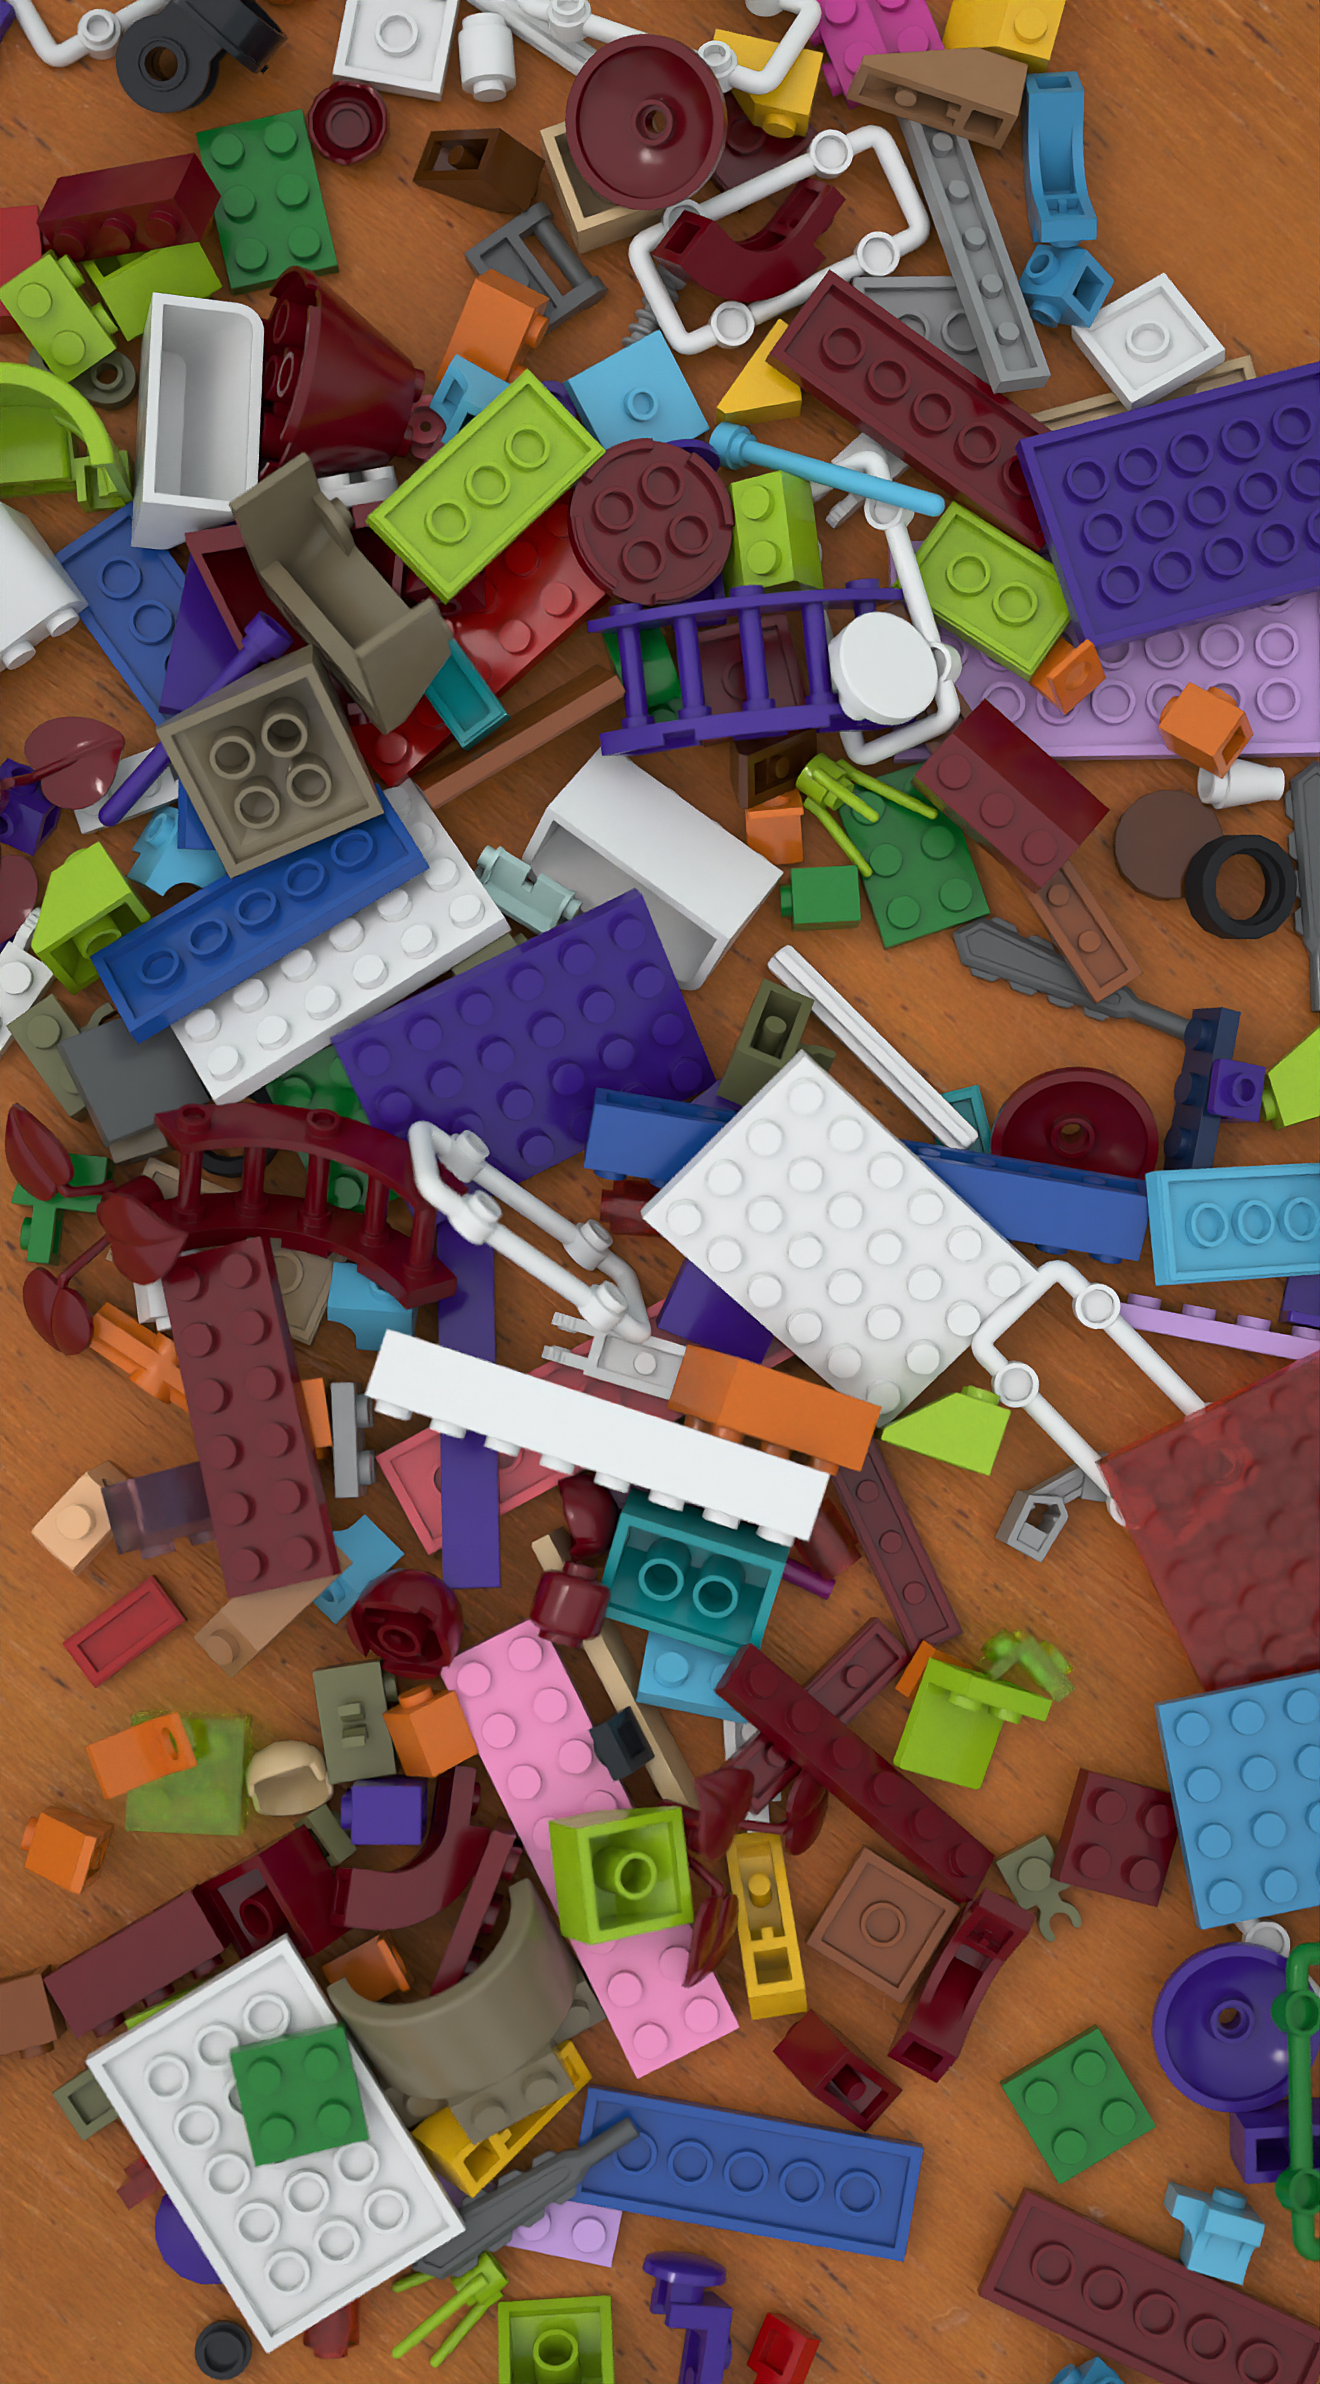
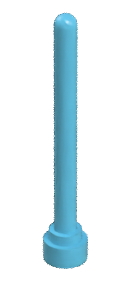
[709,421,945,517]

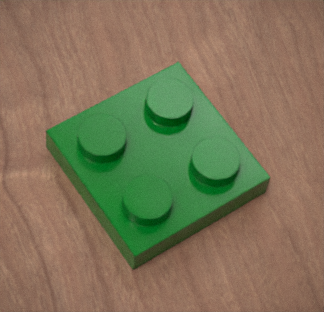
[229,2021,369,2167]
[1000,2024,1156,2185]

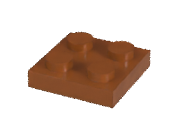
[804,1844,961,2004]

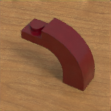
[651,177,846,302]
[329,1765,491,1930]
[887,1888,1036,2083]

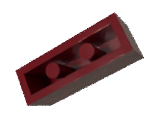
[36,152,221,263]
[43,1883,231,2039]

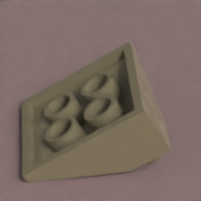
[155,643,384,879]

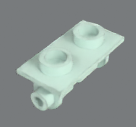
[474,845,583,935]

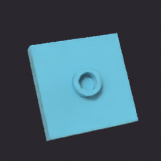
[562,329,710,450]

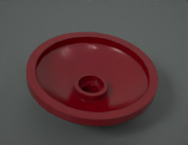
[565,34,728,211]
[990,1067,1159,1180]

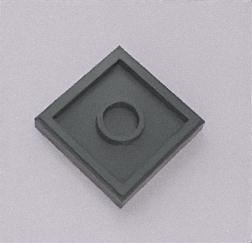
[57,1017,210,1148]

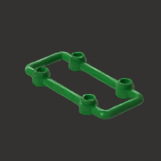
[1271,1942,1320,2262]

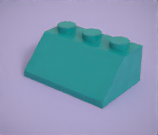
[601,1488,790,1657]

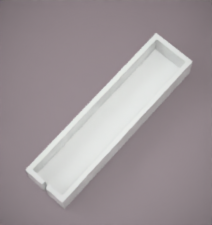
[365,1329,830,1547]

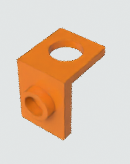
[1023,637,1106,715]
[744,788,804,865]
[86,1711,197,1799]
[322,1930,415,2002]

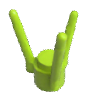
[795,752,938,877]
[391,2250,510,2368]

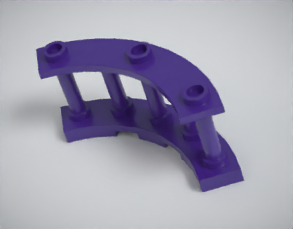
[587,579,916,756]

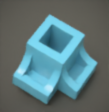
[429,354,510,444]
[127,805,227,896]
[327,1262,418,1351]
[313,1514,404,1625]
[1163,2182,1265,2285]

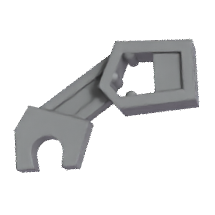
[994,1451,1132,1562]

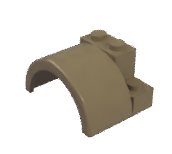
[327,1878,607,2145]

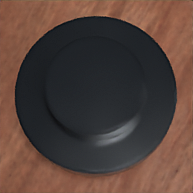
[195,2320,252,2380]

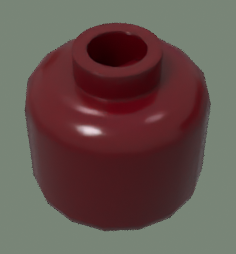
[529,1560,611,1648]

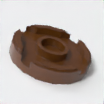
[1113,790,1224,901]

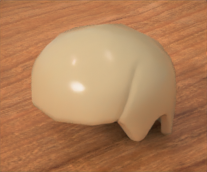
[245,1740,334,1817]

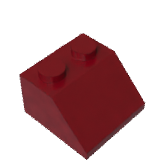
[198,1824,353,1961]

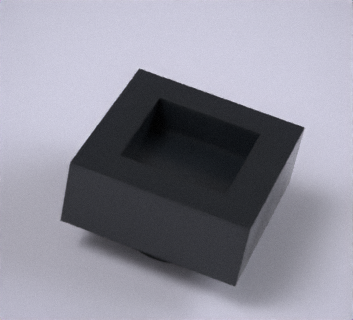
[588,1706,655,1782]

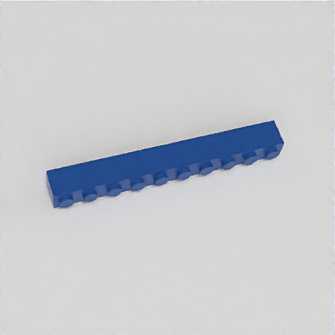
[584,1087,1149,1264]

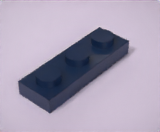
[1163,1007,1241,1171]

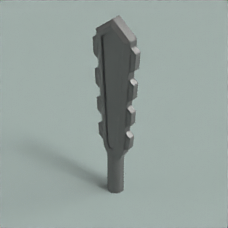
[1283,760,1320,1013]
[952,917,1190,1040]
[411,2116,640,2280]

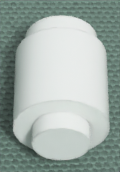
[458,13,516,102]

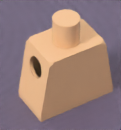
[31,1461,149,1577]

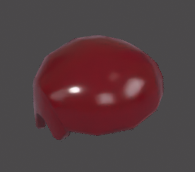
[307,80,390,167]
[558,1474,619,1562]

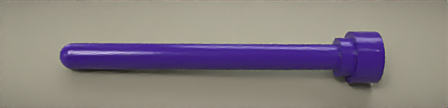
[98,611,294,827]

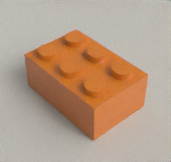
[667,1344,882,1476]

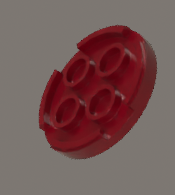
[567,438,735,609]

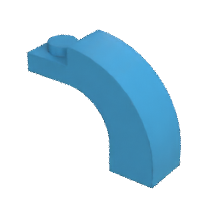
[1022,71,1097,248]

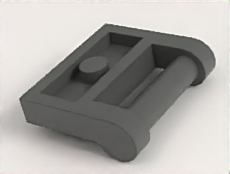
[464,201,608,336]

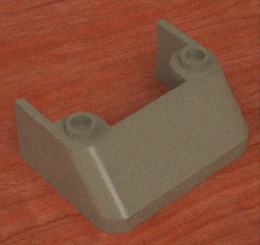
[229,452,453,735]

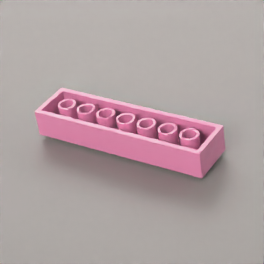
[440,1617,740,2079]

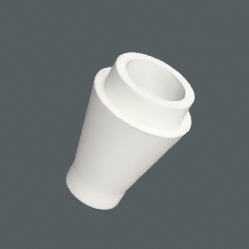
[1197,758,1285,809]

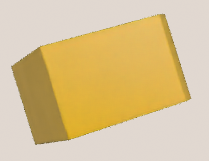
[715,319,802,426]

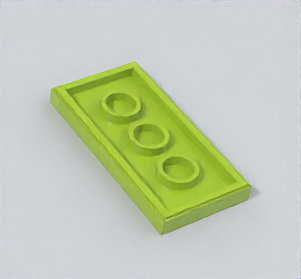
[366,369,606,605]

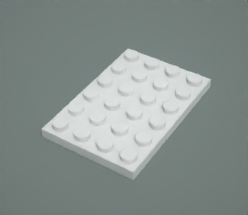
[170,777,511,1106]
[641,1049,1039,1428]
[86,1933,466,2353]

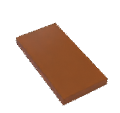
[410,665,626,809]

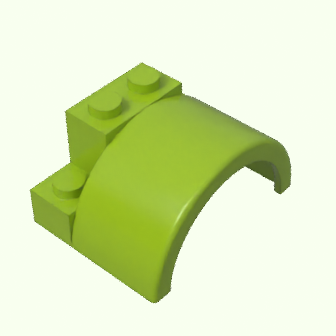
[0,362,135,513]

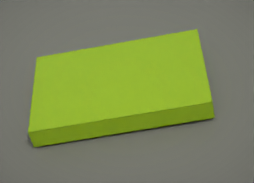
[892,501,1072,682]

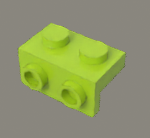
[0,249,120,383]

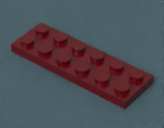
[765,269,1052,554]
[161,1236,342,1599]
[977,2186,1320,2384]

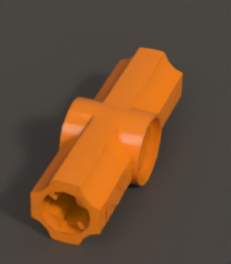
[89,1301,189,1414]

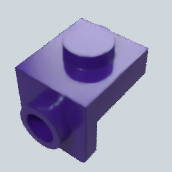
[1207,1059,1266,1123]

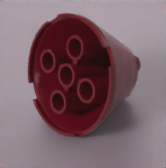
[258,265,425,483]

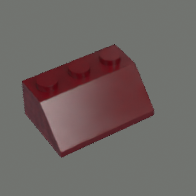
[910,699,1110,894]

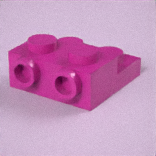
[809,0,945,110]

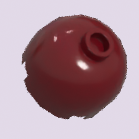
[346,1569,464,1680]

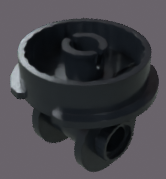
[116,0,288,113]

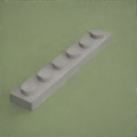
[897,116,1051,394]

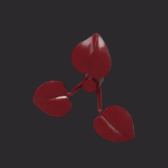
[0,717,125,944]
[5,1103,189,1356]
[657,1766,829,1988]

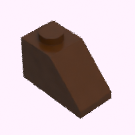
[413,128,545,212]

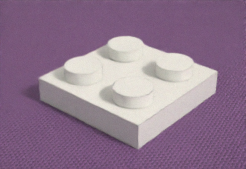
[332,0,460,102]
[1072,273,1225,411]

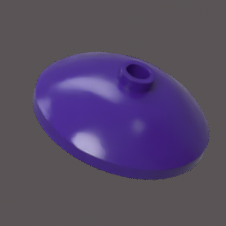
[1152,1942,1320,2113]

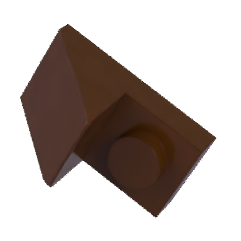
[730,728,817,809]

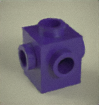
[0,758,62,856]

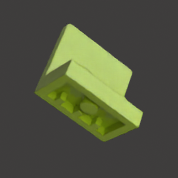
[893,1657,1053,1790]

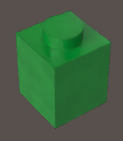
[779,865,861,932]

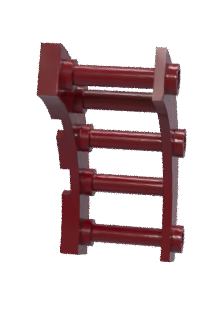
[149,1103,469,1310]

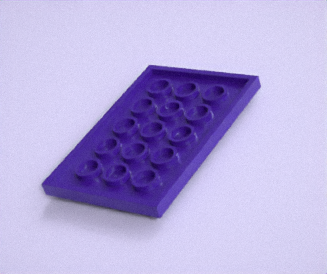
[1015,361,1320,651]
[330,888,717,1224]

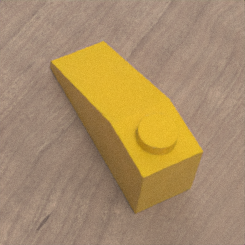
[726,1832,807,2020]
[411,2039,593,2198]

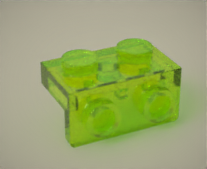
[977,1628,1075,1703]

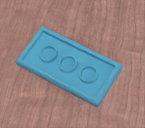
[1145,1163,1320,1286]

